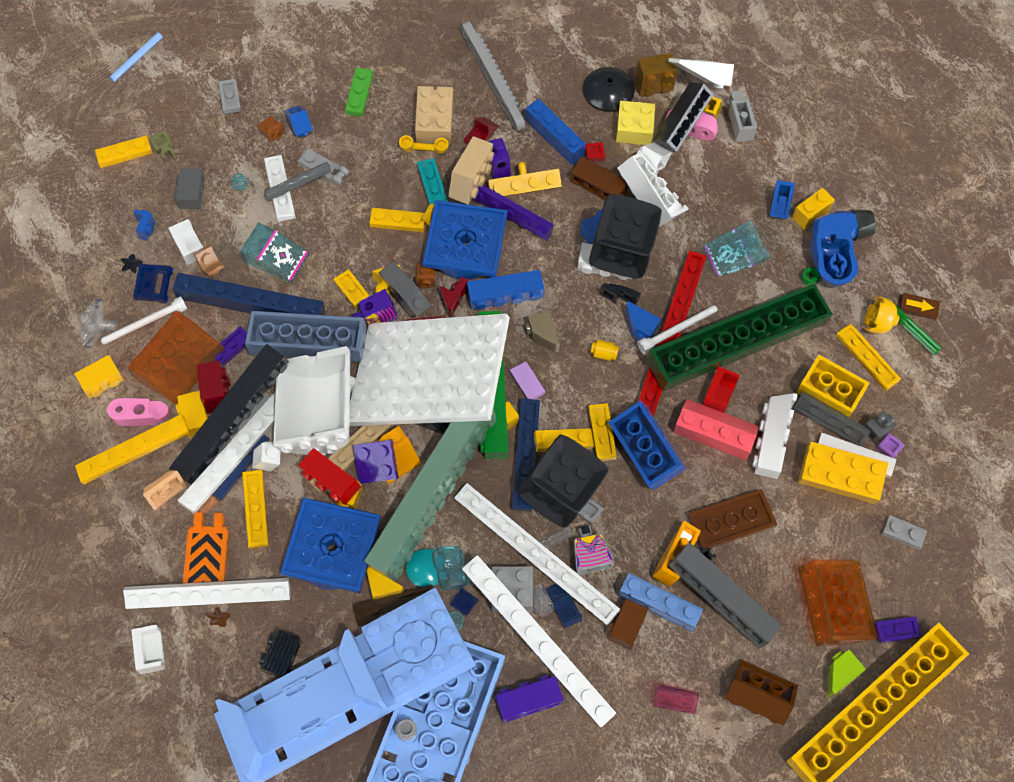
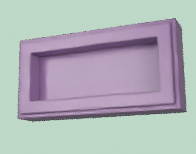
[510,361,545,399]

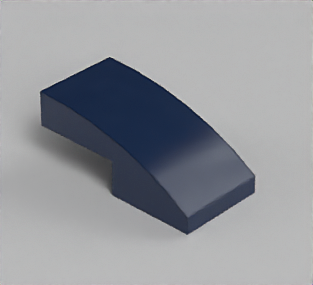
[546,584,582,629]

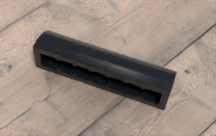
[653,82,714,152]

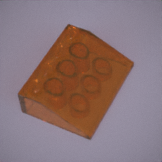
[127,311,225,404]
[798,560,878,647]

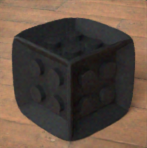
[589,194,662,278]
[518,434,609,528]

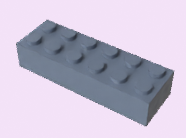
[245,311,367,362]

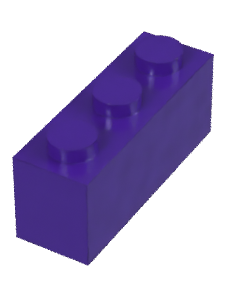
[496,675,564,723]

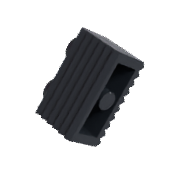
[259,630,302,678]

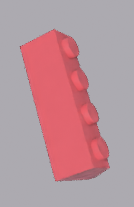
[673,399,759,461]

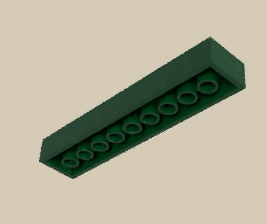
[646,283,833,391]

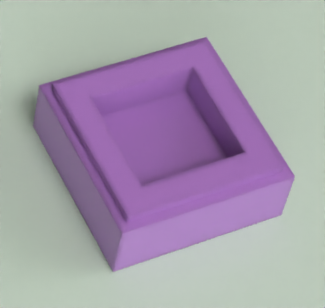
[876,433,905,458]

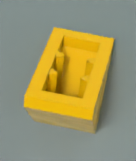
[367,567,404,600]

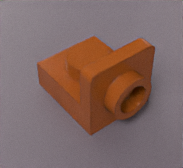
[257,116,285,142]
[416,264,435,288]

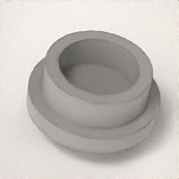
[395,718,417,741]

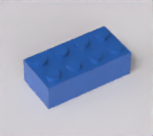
[608,401,687,490]

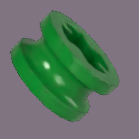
[801,267,819,286]

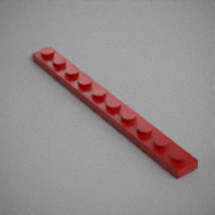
[638,250,707,416]

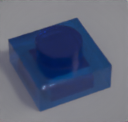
[450,588,478,617]

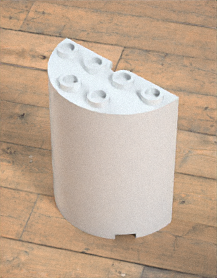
[273,346,351,455]

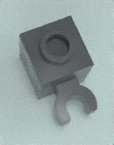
[865,410,897,444]

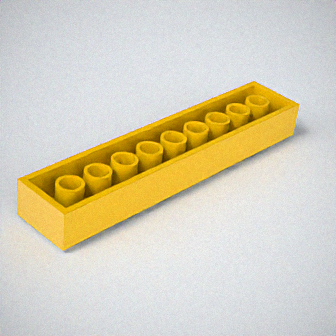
[786,623,969,782]

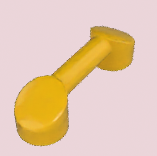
[399,135,449,154]

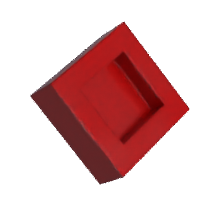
[585,142,606,162]

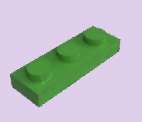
[345,67,373,117]

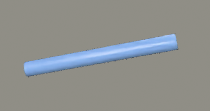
[109,32,163,82]

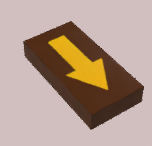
[900,293,940,320]

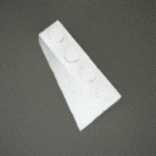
[617,153,689,227]
[752,393,798,479]

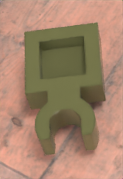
[149,130,176,162]

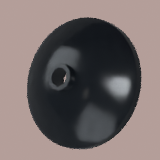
[583,67,635,112]

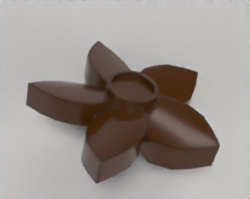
[205,607,230,627]

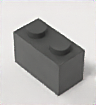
[174,168,205,210]

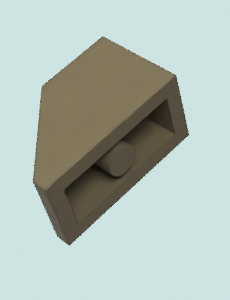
[525,311,560,353]

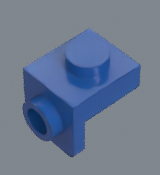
[133,209,155,241]

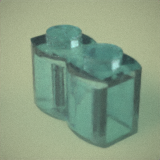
[432,546,470,591]

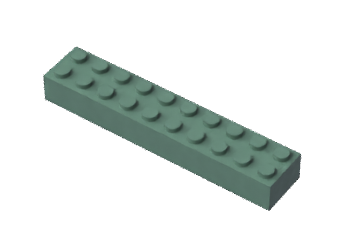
[364,409,496,581]

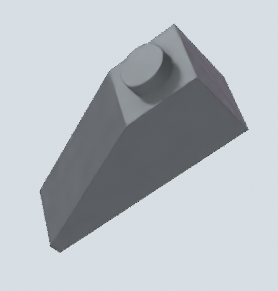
[378,261,431,318]

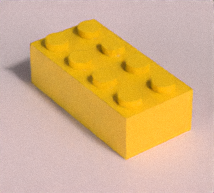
[798,442,889,504]

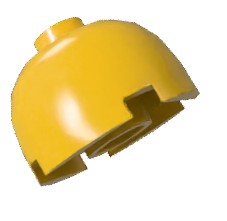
[864,295,899,334]

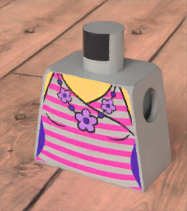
[573,526,614,575]

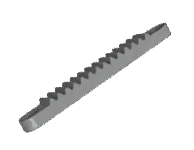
[460,21,526,132]

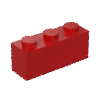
[298,448,361,505]

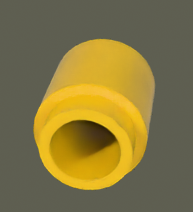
[590,339,619,361]

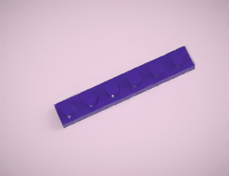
[472,185,554,241]

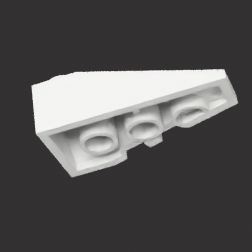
[668,58,734,88]

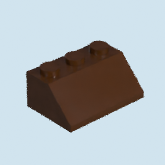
[725,659,798,726]

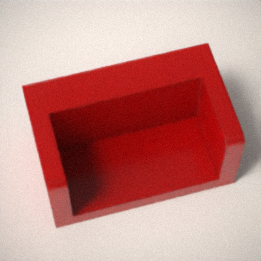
[702,366,740,413]

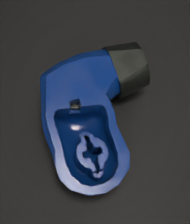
[810,210,876,287]

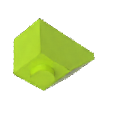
[828,650,866,698]

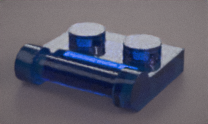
[133,264,174,304]

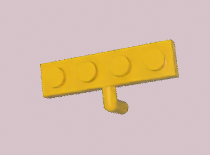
[488,162,562,196]

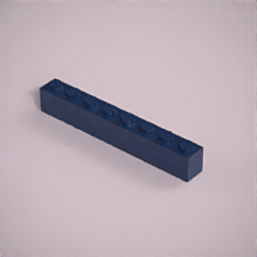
[172,272,326,315]

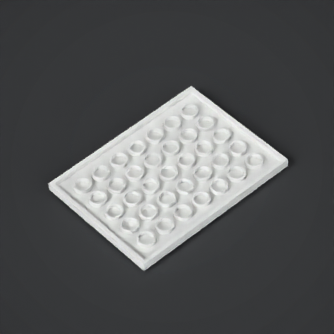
[349,314,510,426]

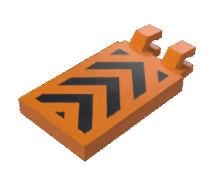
[183,512,229,584]

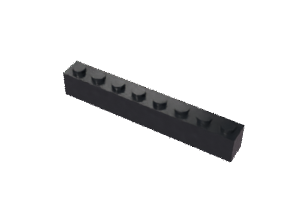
[169,343,289,485]

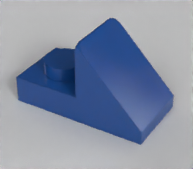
[769,180,795,219]

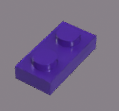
[875,617,921,644]

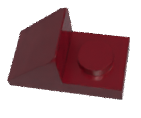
[464,117,498,145]
[440,277,468,318]

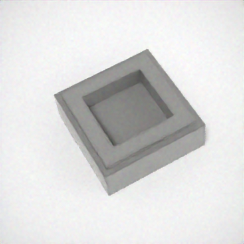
[577,499,604,525]

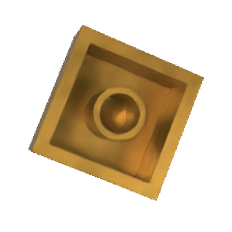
[635,53,678,97]

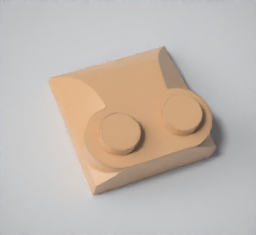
[143,471,187,510]

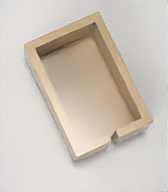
[415,86,453,144]
[448,136,494,205]

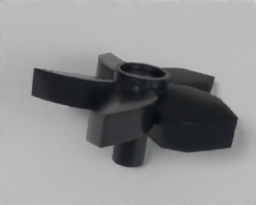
[121,253,143,273]

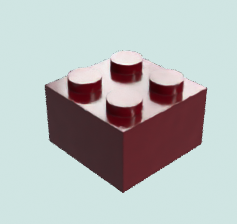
[196,360,231,414]

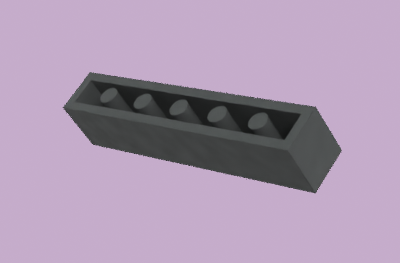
[668,542,781,648]

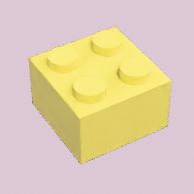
[616,101,655,145]

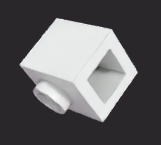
[252,442,281,472]

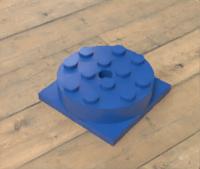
[422,200,508,279]
[280,498,381,594]

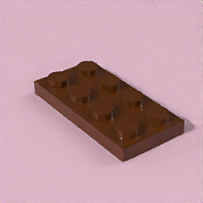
[688,489,777,549]

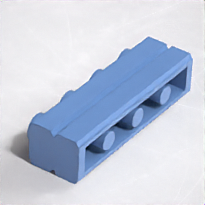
[618,573,703,632]

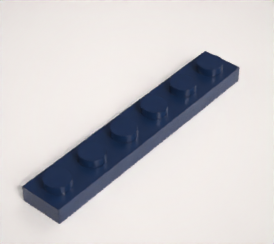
[512,398,540,512]

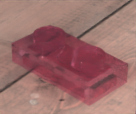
[654,684,699,714]

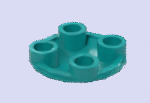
[406,549,446,587]

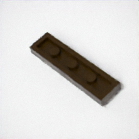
[353,585,433,626]

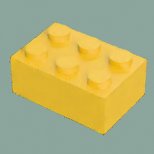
[796,355,870,418]

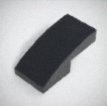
[600,283,641,305]

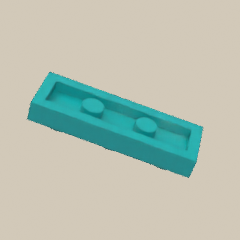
[417,158,448,204]

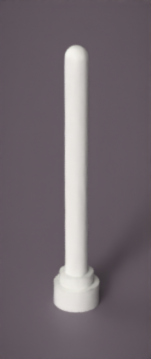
[101,296,188,344]
[637,305,718,355]

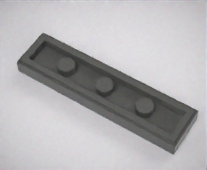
[793,391,871,446]

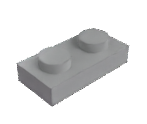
[218,79,241,114]
[881,515,927,550]

